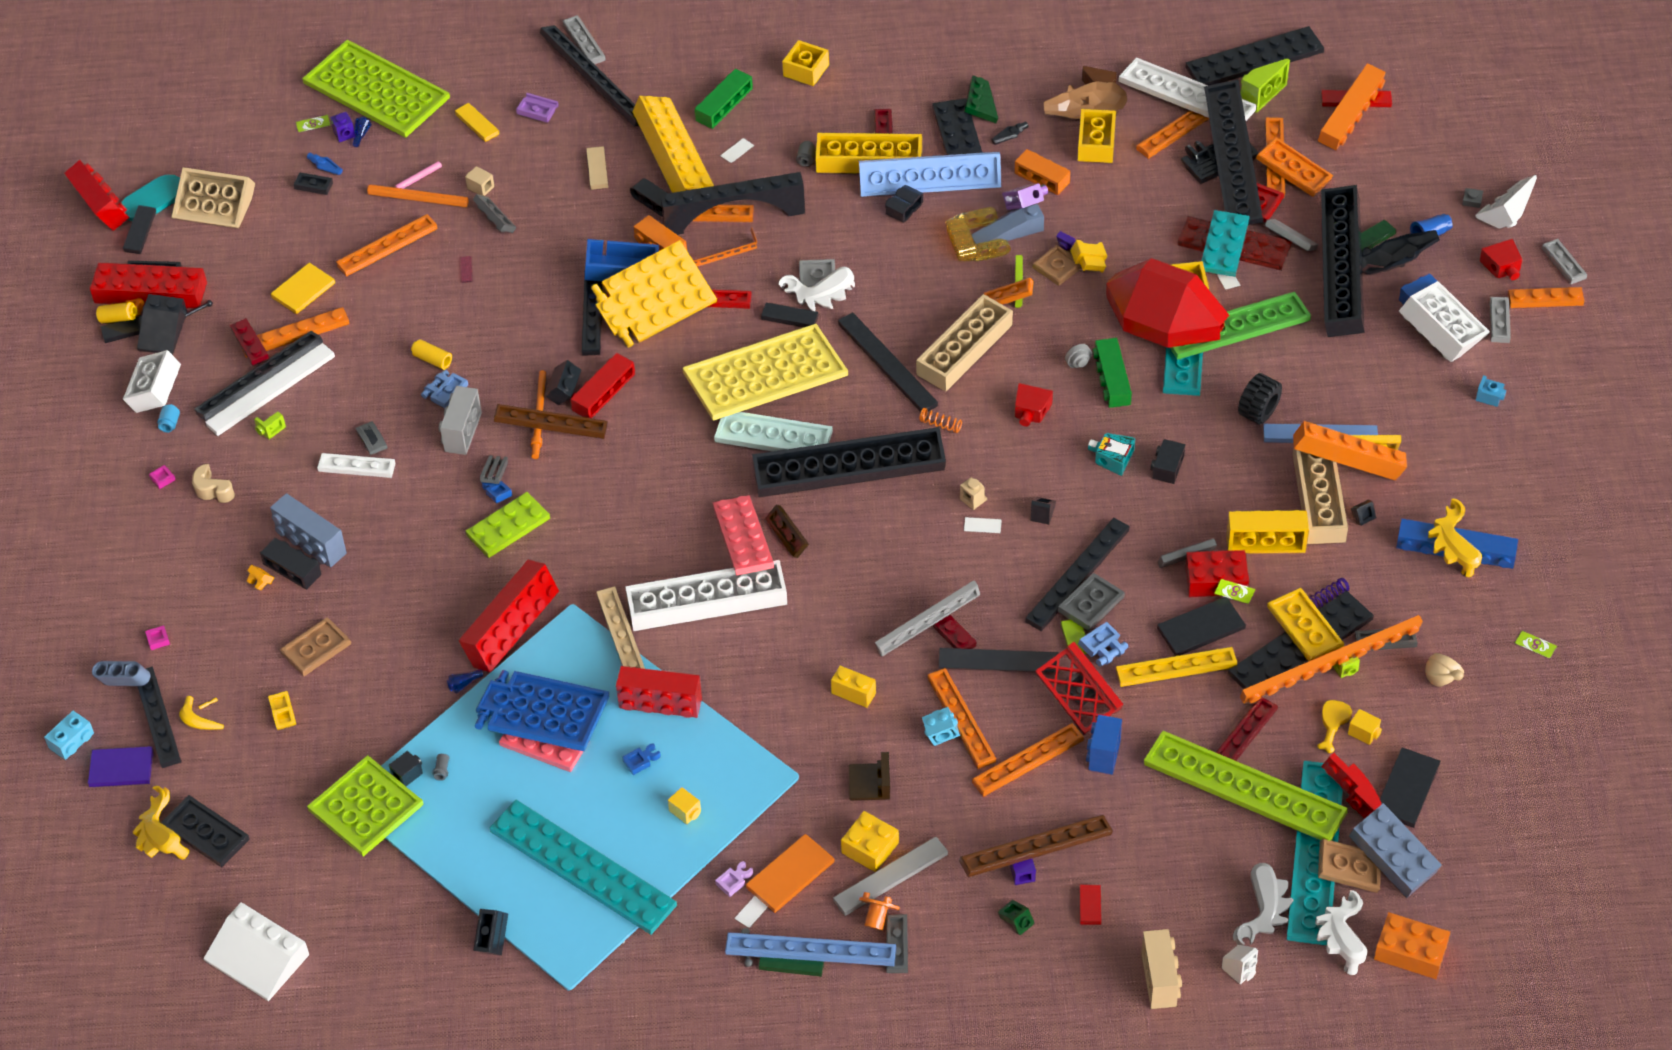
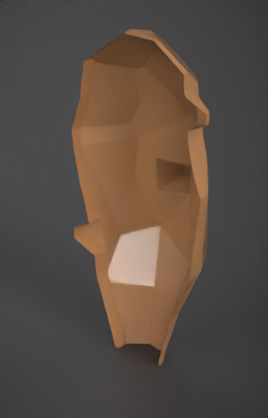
[1044,81,1127,119]

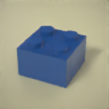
[1086,714,1122,775]

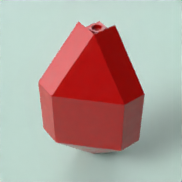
[1106,258,1230,348]

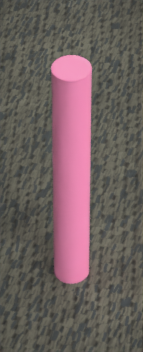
[395,161,442,189]

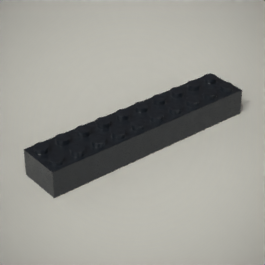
[1321,185,1365,337]
[752,427,946,498]

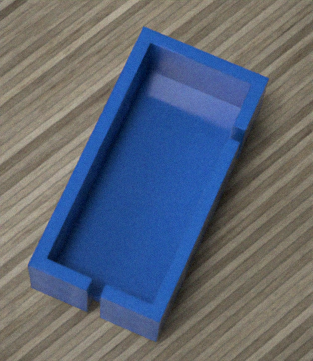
[584,239,659,281]

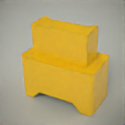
[1070,240,1107,273]

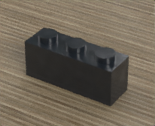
[260,538,322,590]

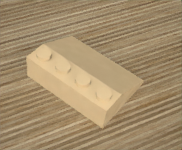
[171,167,255,229]

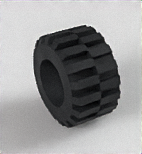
[1238,373,1282,425]

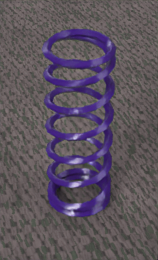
[1309,577,1350,608]

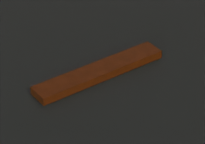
[494,404,608,439]

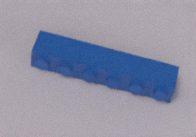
[1396,519,1518,569]

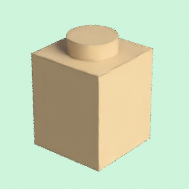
[465,166,494,196]

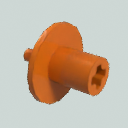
[859,892,900,930]

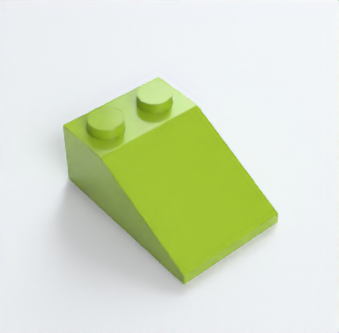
[1241,59,1290,113]

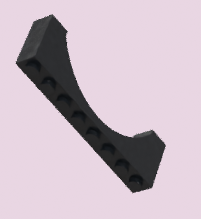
[660,172,805,235]

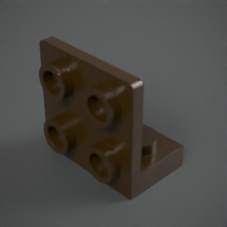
[849,752,890,801]

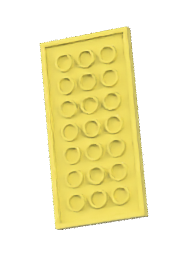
[683,324,848,421]

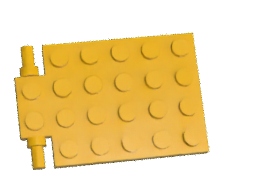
[591,240,717,348]

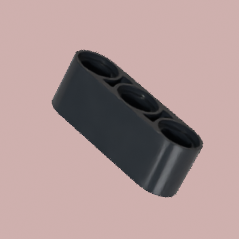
[630,178,668,217]

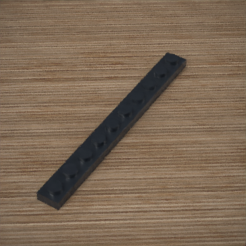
[540,25,639,127]

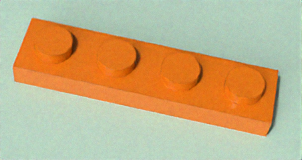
[1508,287,1585,308]

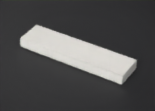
[317,453,396,478]

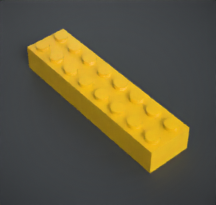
[633,96,714,193]

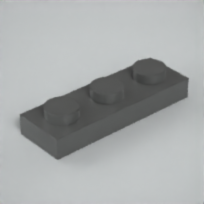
[473,194,516,233]

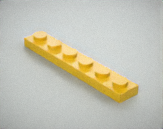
[1116,647,1237,687]

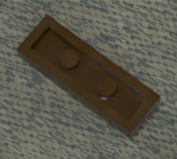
[765,504,809,558]

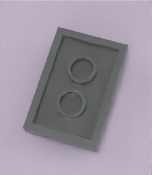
[1058,573,1125,631]

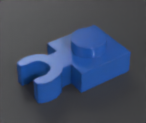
[481,477,512,503]
[622,743,661,775]

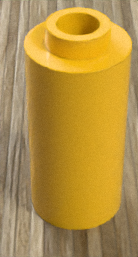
[96,302,138,324]
[411,339,452,370]

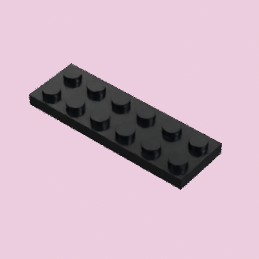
[932,98,983,155]

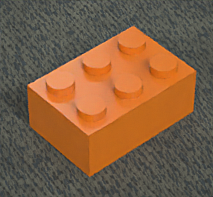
[1374,912,1451,979]

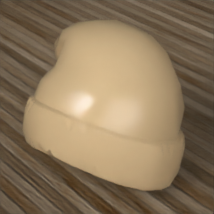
[1425,653,1464,687]

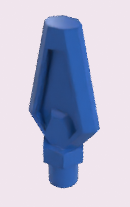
[307,153,343,175]

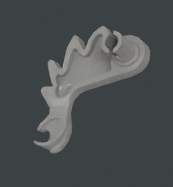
[1233,863,1293,946]

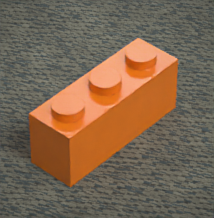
[1015,149,1070,195]
[634,215,687,251]

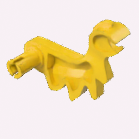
[1428,499,1482,577]
[133,786,189,860]

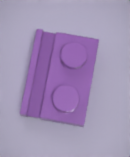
[516,93,558,123]

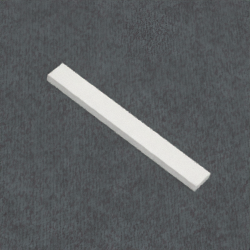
[206,343,335,436]

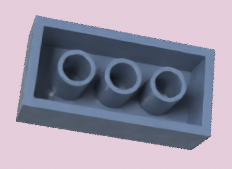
[270,493,347,568]
[1349,803,1442,898]

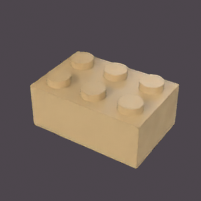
[1141,929,1182,1009]

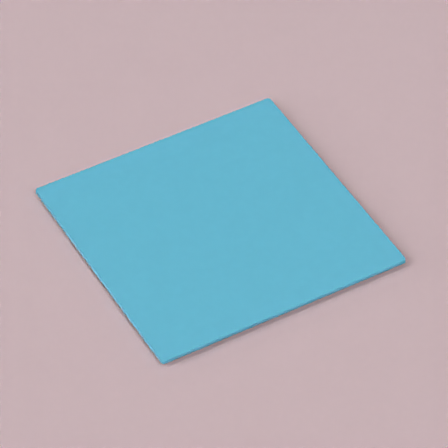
[381,604,799,990]

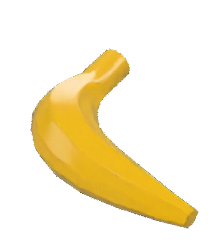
[179,696,224,730]

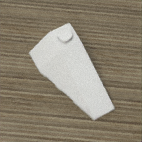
[1475,175,1537,229]

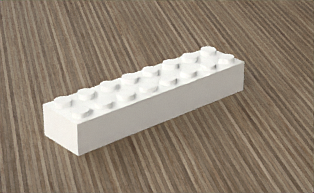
[626,560,787,631]

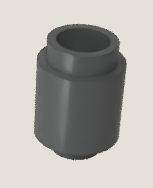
[796,141,816,166]

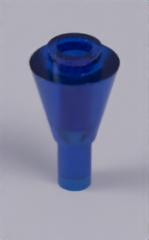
[352,117,372,147]
[447,669,483,694]

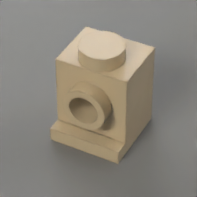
[960,477,987,510]

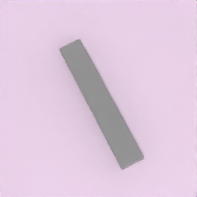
[875,580,980,657]
[833,837,948,916]

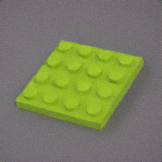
[307,755,424,857]

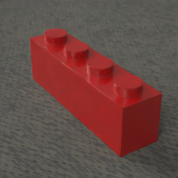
[571,353,635,418]

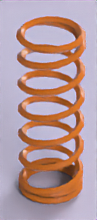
[919,408,962,433]

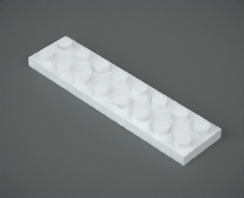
[1119,58,1256,121]

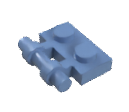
[421,370,468,408]
[1078,622,1128,667]

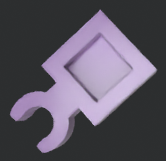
[715,861,753,897]

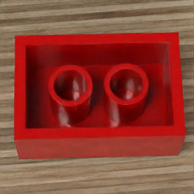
[1185,550,1249,597]

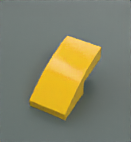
[268,691,297,730]

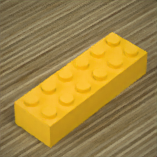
[816,133,922,173]

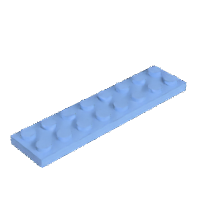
[859,152,1001,197]

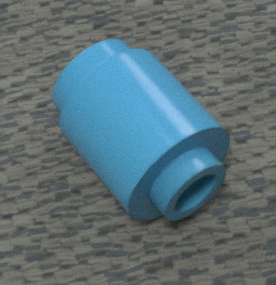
[157,404,180,433]

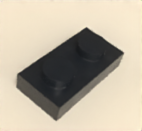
[293,172,333,195]

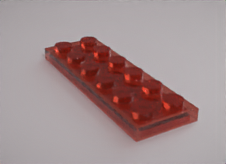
[1178,216,1292,271]

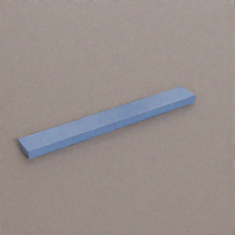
[725,932,896,966]

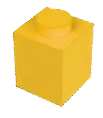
[1348,709,1382,745]
[668,787,701,824]

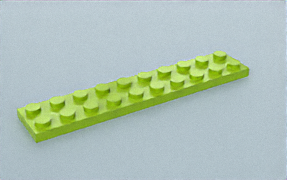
[1144,731,1348,841]

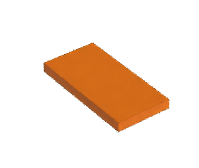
[1256,137,1333,197]
[746,834,835,913]

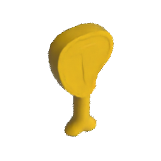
[1317,700,1352,754]

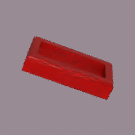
[1080,885,1102,925]

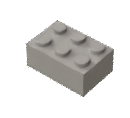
[439,386,482,455]

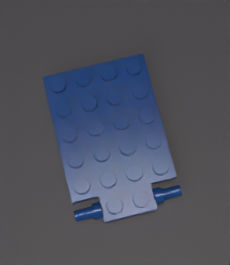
[475,670,609,752]

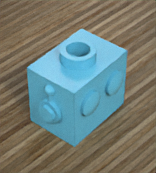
[922,707,960,746]

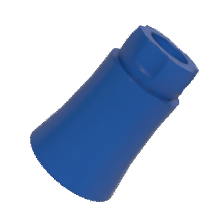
[1410,214,1453,236]

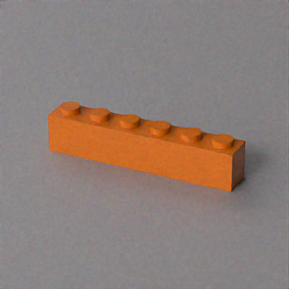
[1318,63,1386,150]
[1293,421,1407,481]

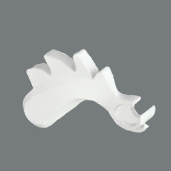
[779,267,855,311]
[1315,890,1367,975]

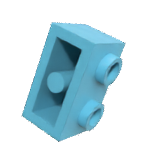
[44,711,94,760]

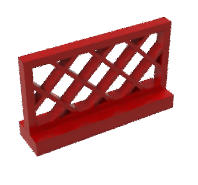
[1035,642,1123,735]

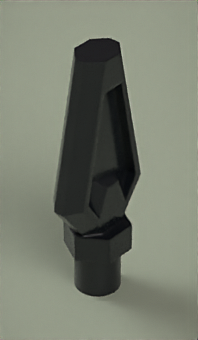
[991,121,1029,145]

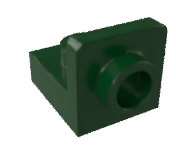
[998,900,1034,935]

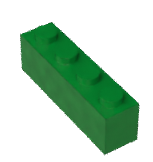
[695,68,753,129]
[1092,338,1132,408]

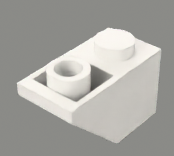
[1222,945,1258,984]

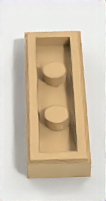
[587,146,608,190]

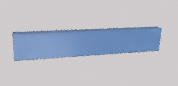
[1263,424,1378,443]

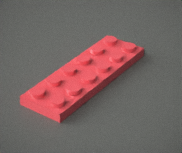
[713,495,774,576]

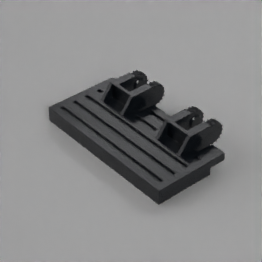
[1181,141,1259,184]

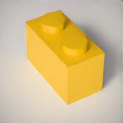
[831,665,876,708]

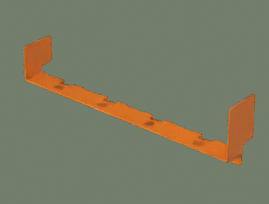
[694,227,757,266]

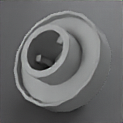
[1065,344,1092,368]

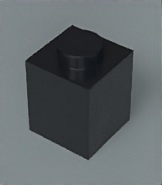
[389,751,423,786]

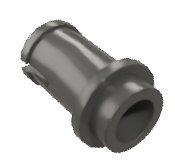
[432,754,450,781]

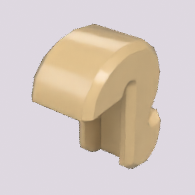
[192,464,235,503]

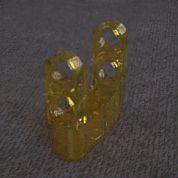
[946,207,1011,261]

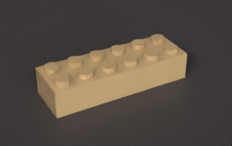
[916,294,1013,392]
[1293,447,1348,544]

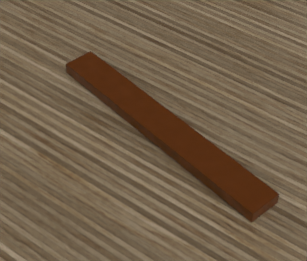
[959,815,1113,877]

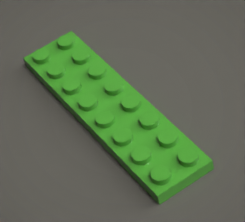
[1170,292,1311,360]

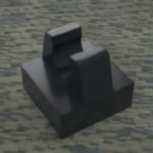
[1351,499,1377,526]

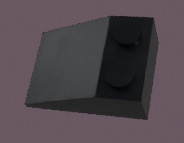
[137,294,187,355]

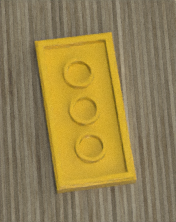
[1267,588,1344,661]

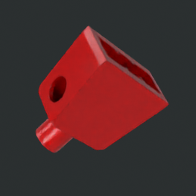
[1479,239,1522,281]
[1015,383,1053,427]

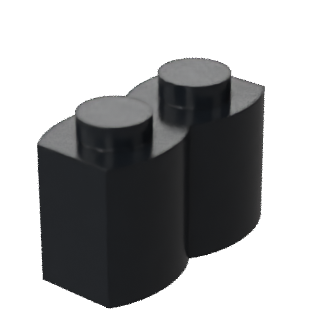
[885,185,923,223]

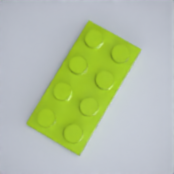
[466,492,550,558]

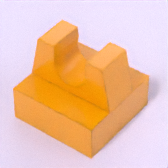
[247,564,274,590]

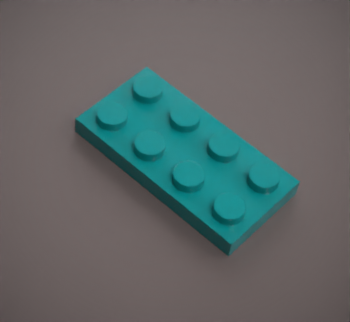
[1202,210,1250,277]

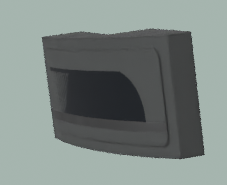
[355,421,388,455]

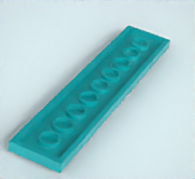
[1287,761,1343,946]
[489,800,677,935]

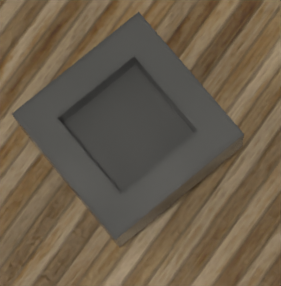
[1462,188,1483,208]

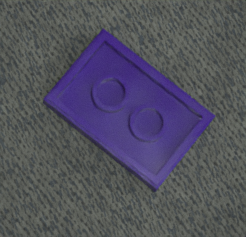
[88,747,154,787]

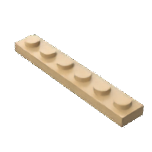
[596,587,645,669]

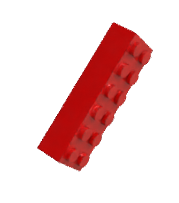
[90,262,207,309]
[458,559,559,673]

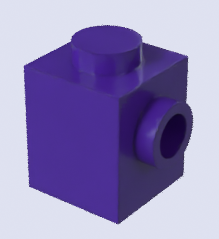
[330,112,355,143]

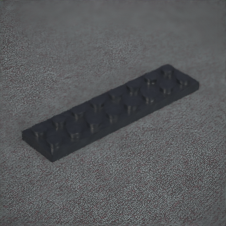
[1185,26,1324,86]
[1228,591,1374,689]

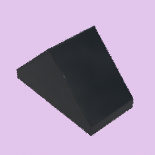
[1031,497,1056,525]

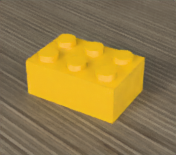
[1078,109,1116,163]

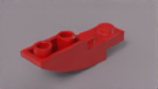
[1321,753,1382,819]

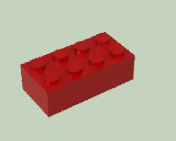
[64,160,130,231]
[616,666,702,718]

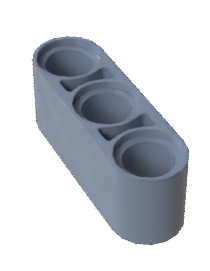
[92,661,150,686]

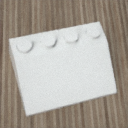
[1399,281,1490,362]
[204,902,309,1001]

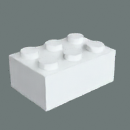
[123,350,181,413]

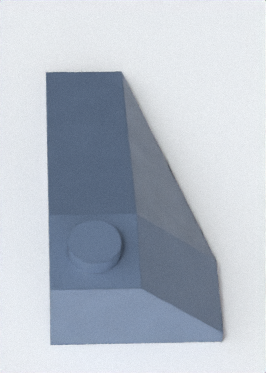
[971,204,1044,249]

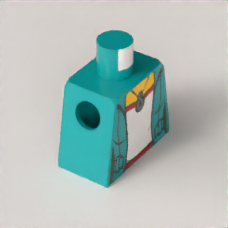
[1088,433,1135,476]

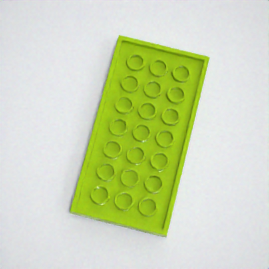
[302,40,450,138]

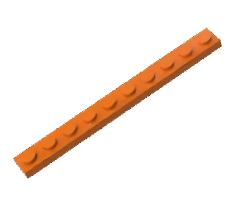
[1240,615,1423,704]

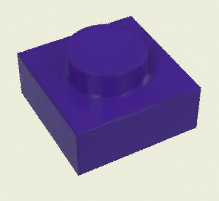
[1056,231,1075,251]

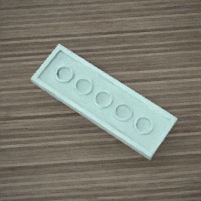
[714,412,833,451]

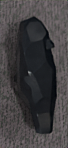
[1362,230,1440,275]

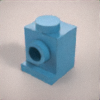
[1476,375,1507,407]

